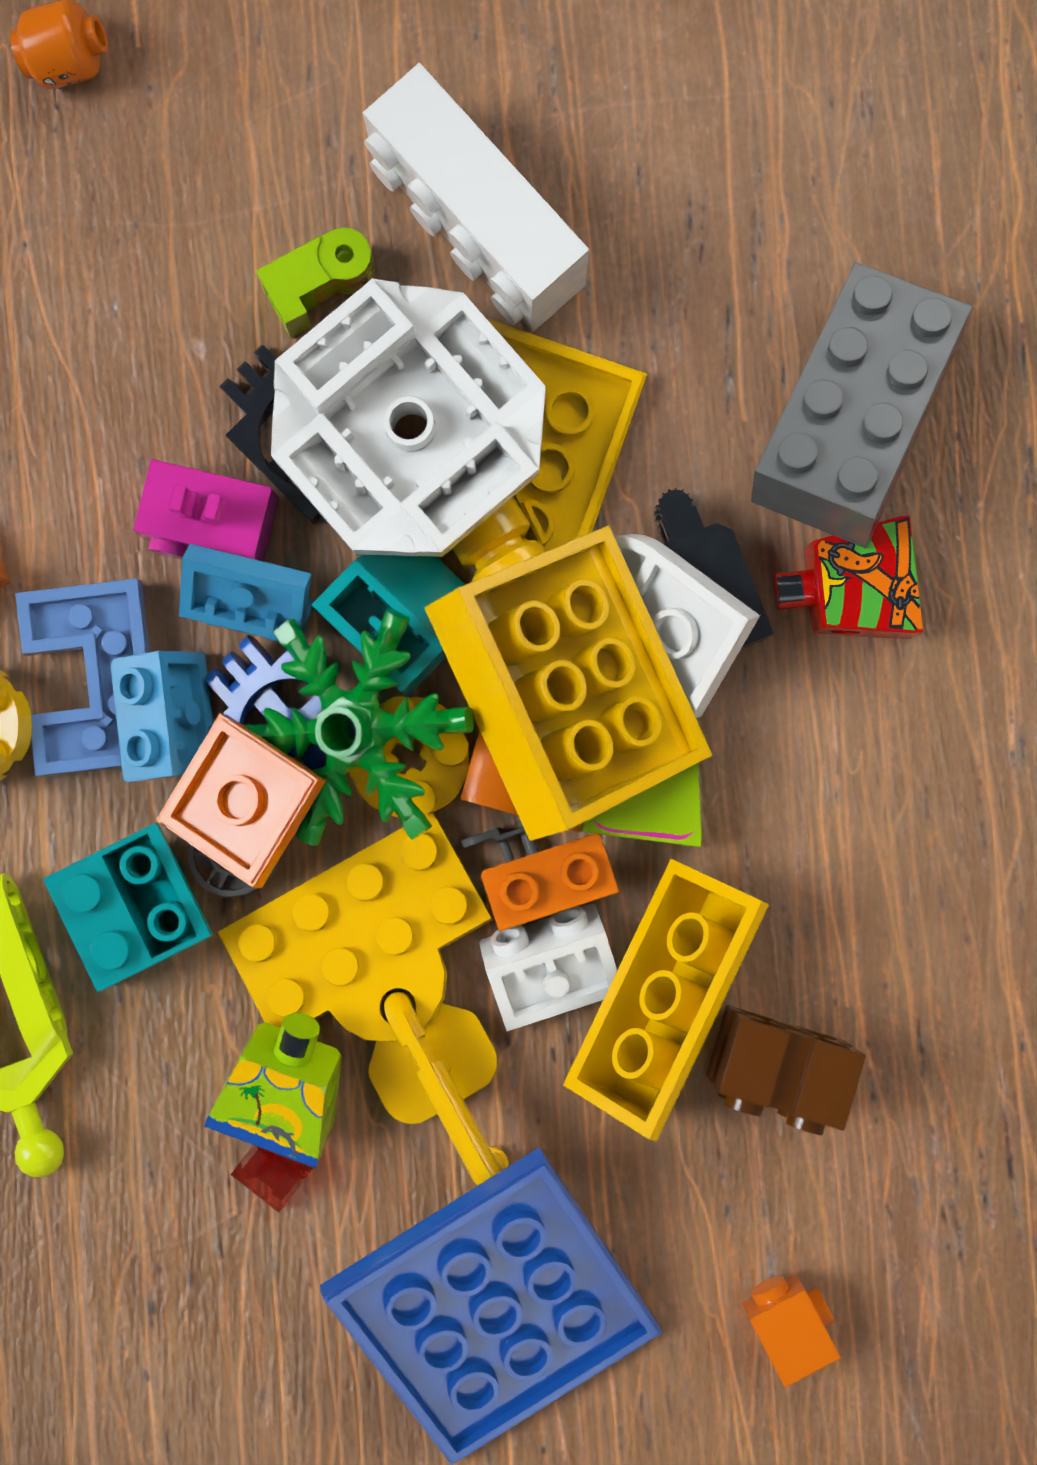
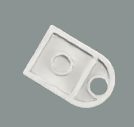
[615,534,760,718]

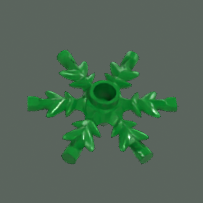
[244,609,474,846]

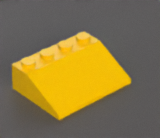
[424,525,712,841]

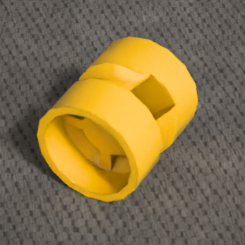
[452,497,546,582]

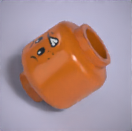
[10,0,108,89]

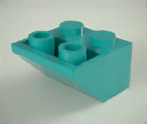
[311,555,465,697]
[43,822,213,992]

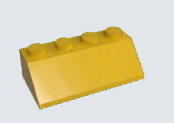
[563,859,769,1142]

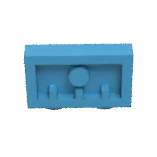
[179,544,314,641]
[111,651,213,782]

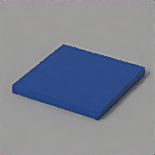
[320,1147,663,1465]

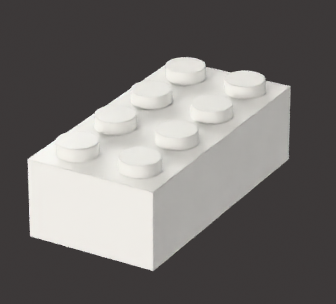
[362,63,590,333]

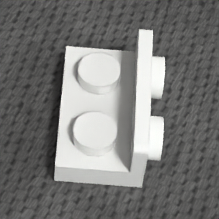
[479,904,617,1031]

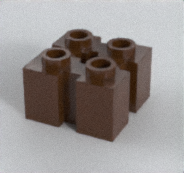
[706,1005,866,1135]

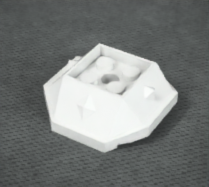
[271,278,546,557]

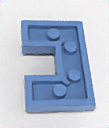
[15,578,150,777]

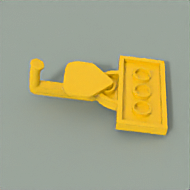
[218,811,509,1186]

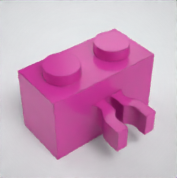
[133,459,280,562]

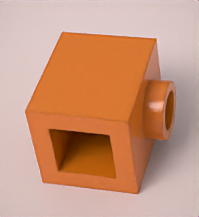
[742,1274,841,1388]

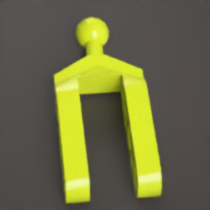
[0,872,73,1178]

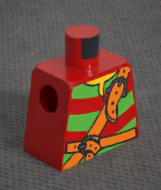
[773,515,923,639]

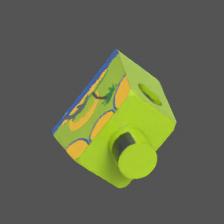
[204,1013,342,1168]

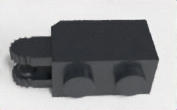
[653,488,774,649]

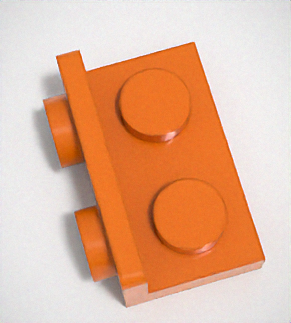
[481,834,619,932]

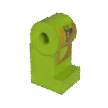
[256,227,374,338]

